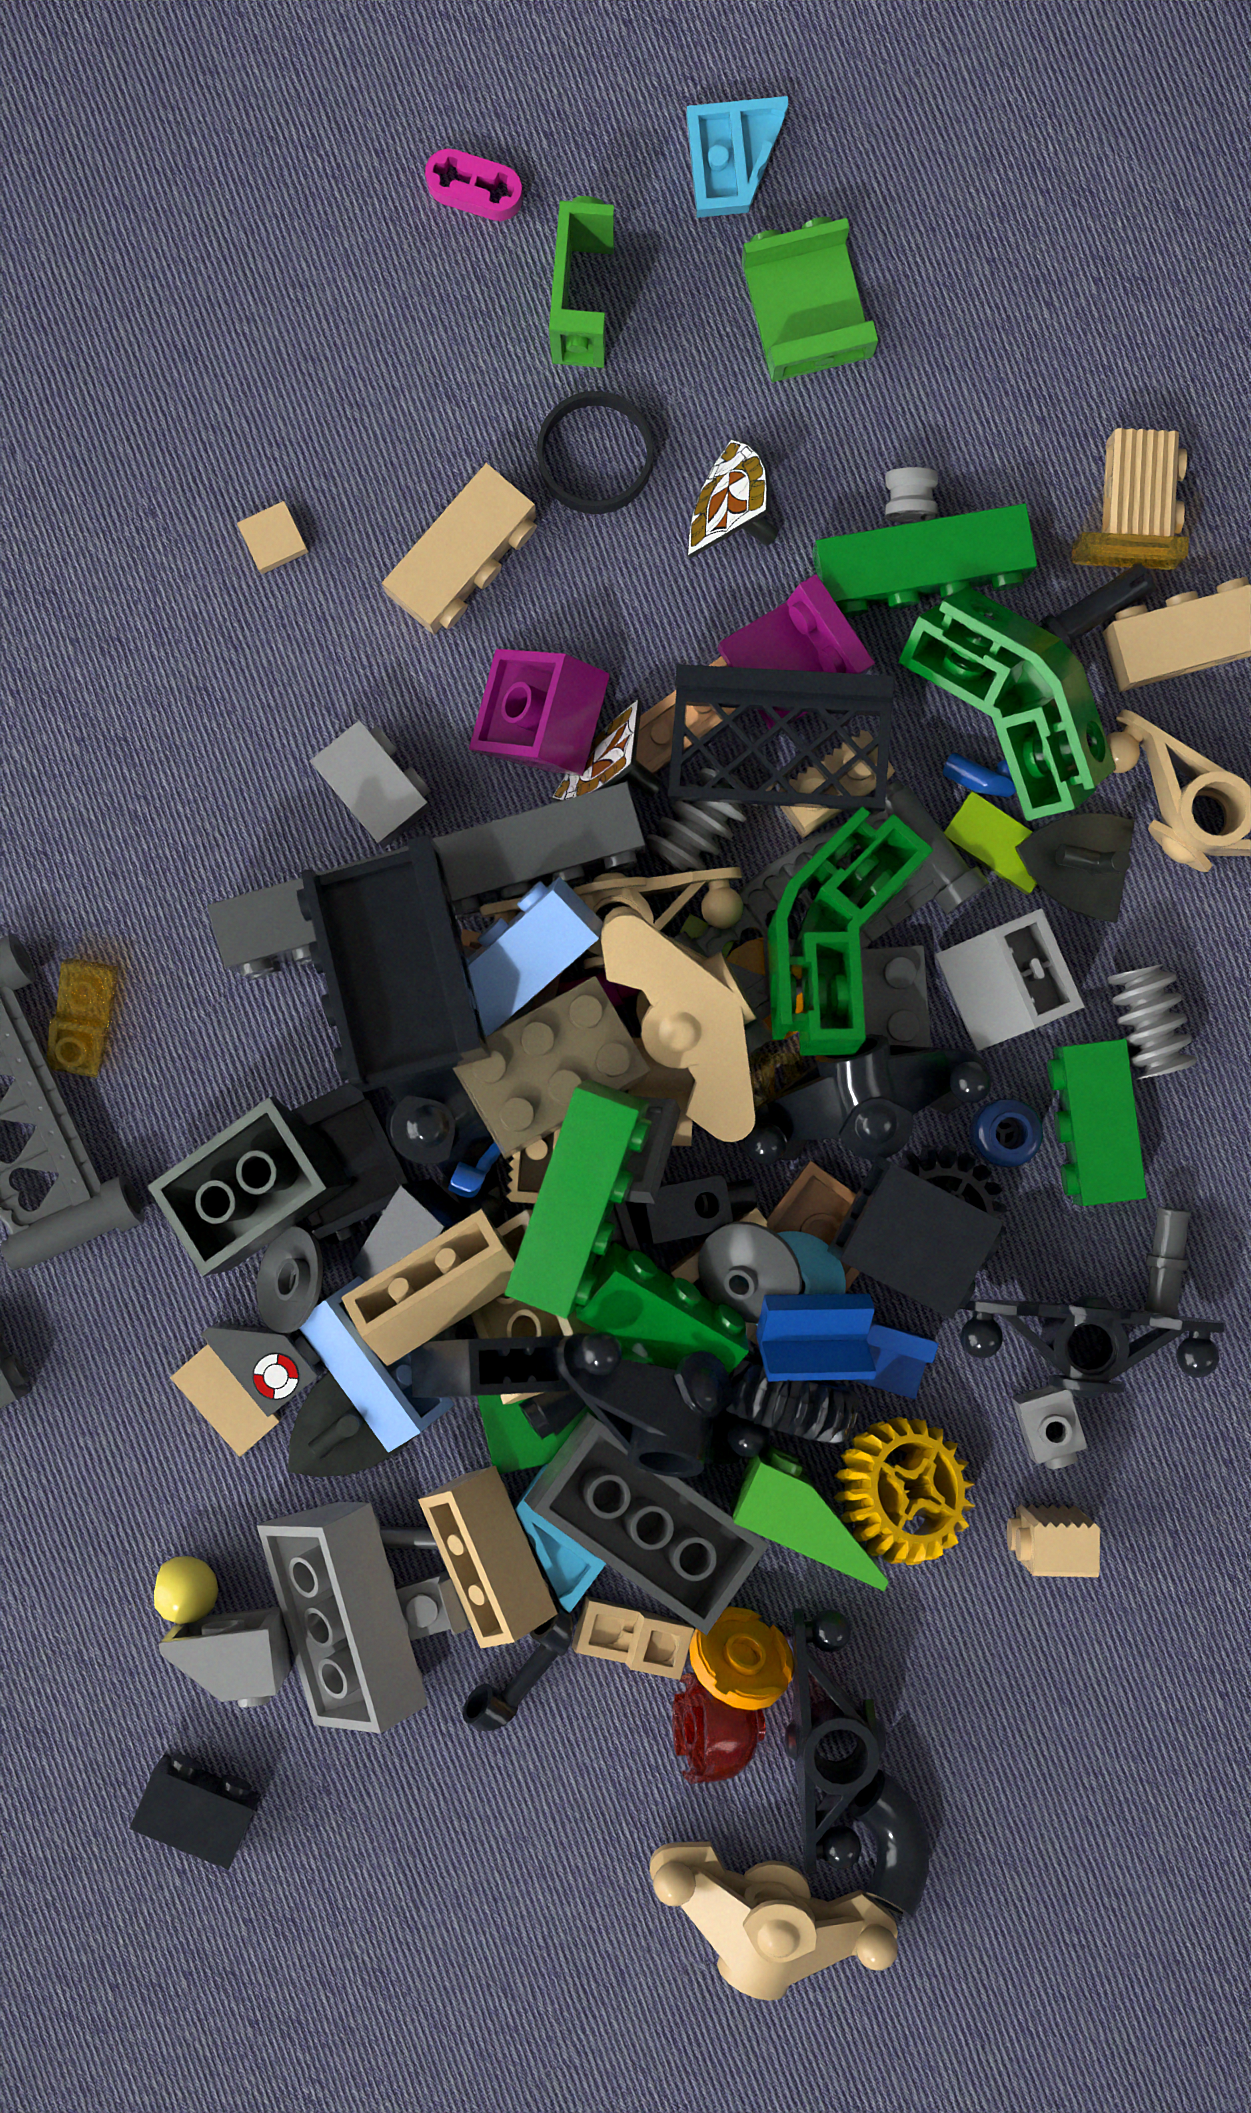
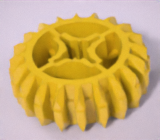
[834,1417,975,1565]

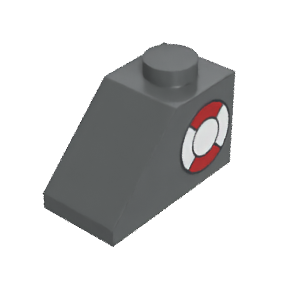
[200,1323,325,1417]

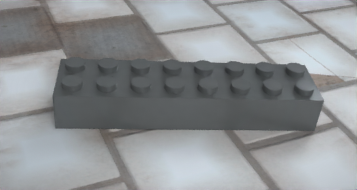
[206,782,645,980]

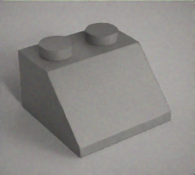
[159,1607,292,1707]

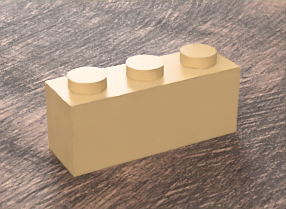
[382,463,537,635]
[1102,577,1251,692]
[341,1209,516,1366]
[418,1466,558,1648]

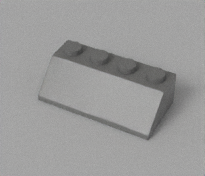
[257,1502,428,1733]

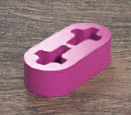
[425,148,523,221]

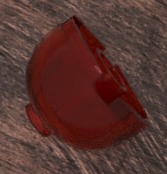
[672,1673,766,1784]

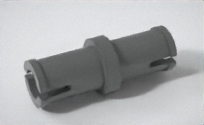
[1144,1207,1191,1315]

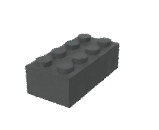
[524,1412,769,1635]

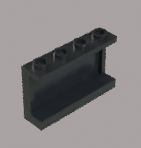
[297,834,490,1092]

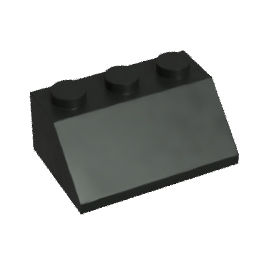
[147,1096,352,1277]

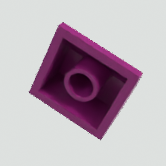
[469,649,610,776]

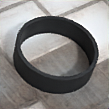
[537,391,653,514]

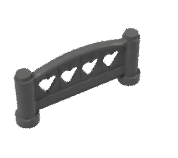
[673,780,990,1058]
[0,934,145,1270]

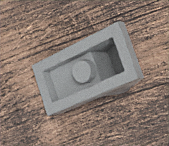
[395,1570,471,1641]

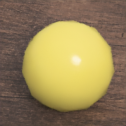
[154,1556,219,1624]

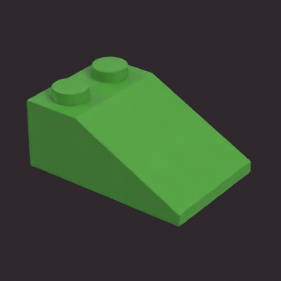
[729,1445,889,1591]

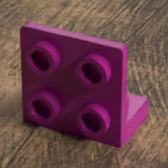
[717,574,875,729]

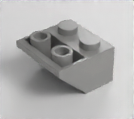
[935,908,1085,1051]

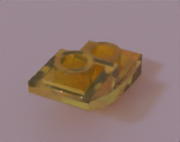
[46,957,119,1078]

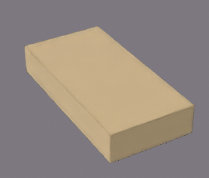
[170,1344,282,1457]

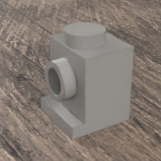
[1011,1385,1088,1469]

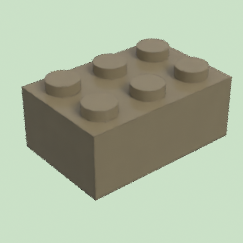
[453,976,651,1159]

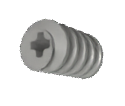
[645,768,758,874]
[1107,964,1197,1080]

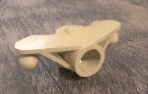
[1106,709,1251,872]
[480,867,744,969]
[601,906,757,1142]
[650,1841,898,2000]

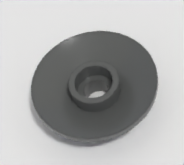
[698,1221,802,1324]
[257,1226,323,1333]

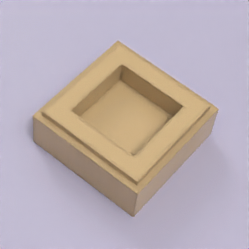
[237,501,309,574]

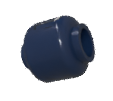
[969,1098,1043,1168]

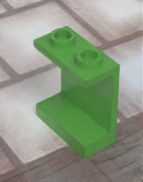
[549,196,615,368]
[741,217,878,382]

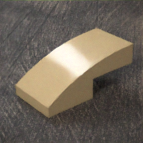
[571,1596,694,1680]

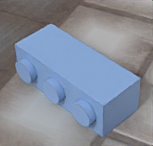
[466,877,603,1037]
[299,1276,455,1452]

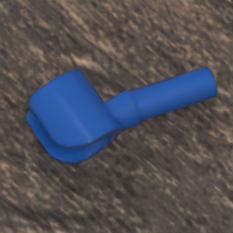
[448,1141,502,1198]

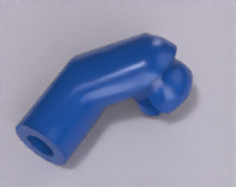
[942,752,1017,797]

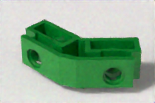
[898,586,1116,821]
[767,806,934,1055]

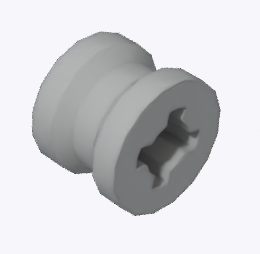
[885,467,938,523]

